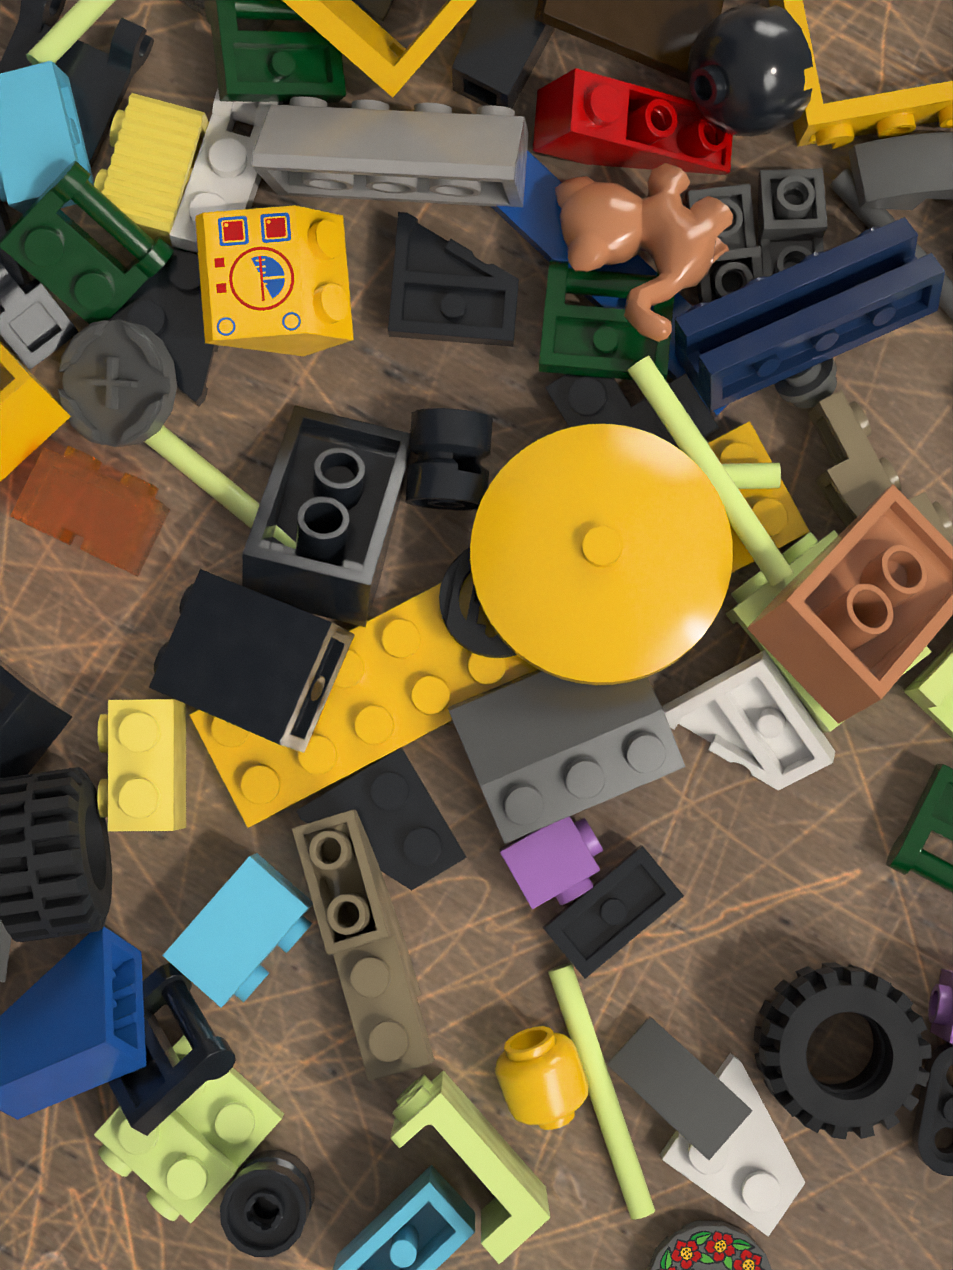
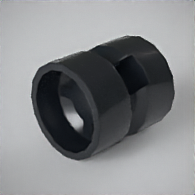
[405,408,493,511]
[220,1150,315,1257]

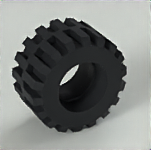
[0,767,112,943]
[753,962,932,1139]

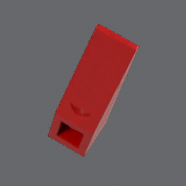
[533,68,733,175]

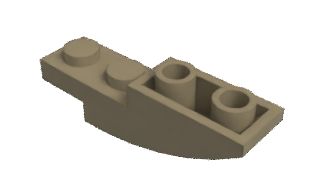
[808,390,953,546]
[292,810,435,1082]

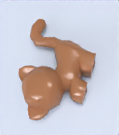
[555,163,733,342]

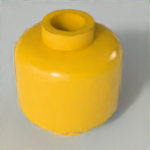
[495,1026,589,1130]

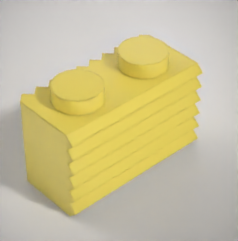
[94,93,209,246]

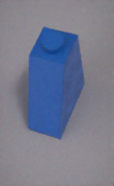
[0,927,146,1120]

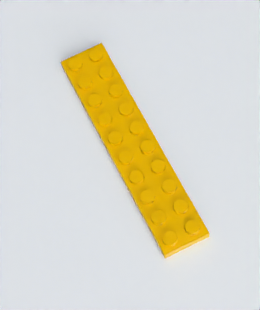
[190,421,810,828]

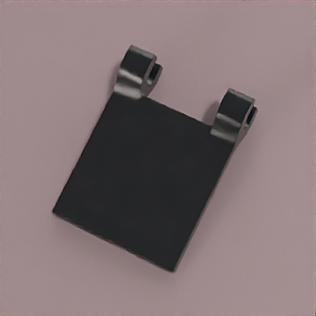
[0,0,154,169]

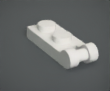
[170,89,283,253]

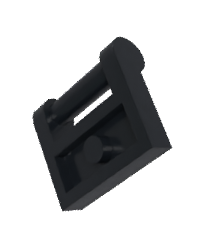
[108,963,236,1136]

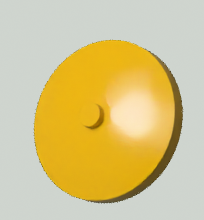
[470,424,733,685]

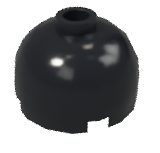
[687,1,813,137]

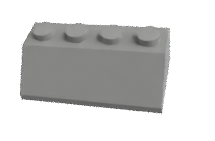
[252,97,529,207]

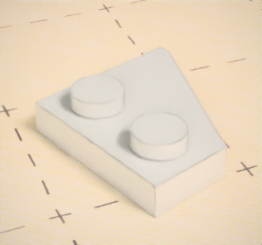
[662,650,835,791]
[660,1053,805,1237]

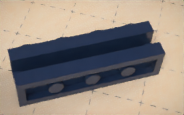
[675,217,945,412]

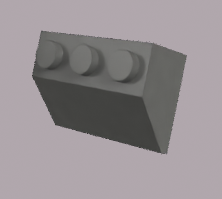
[448,669,685,844]

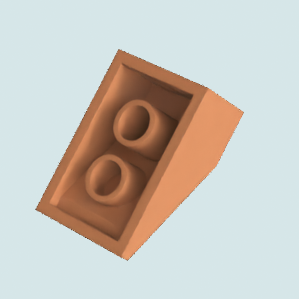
[747,484,953,724]

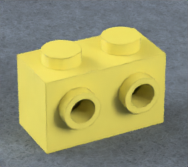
[97,699,186,832]

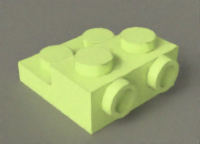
[94,1035,284,1224]

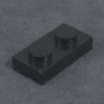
[543,845,684,979]

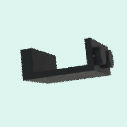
[149,569,355,753]

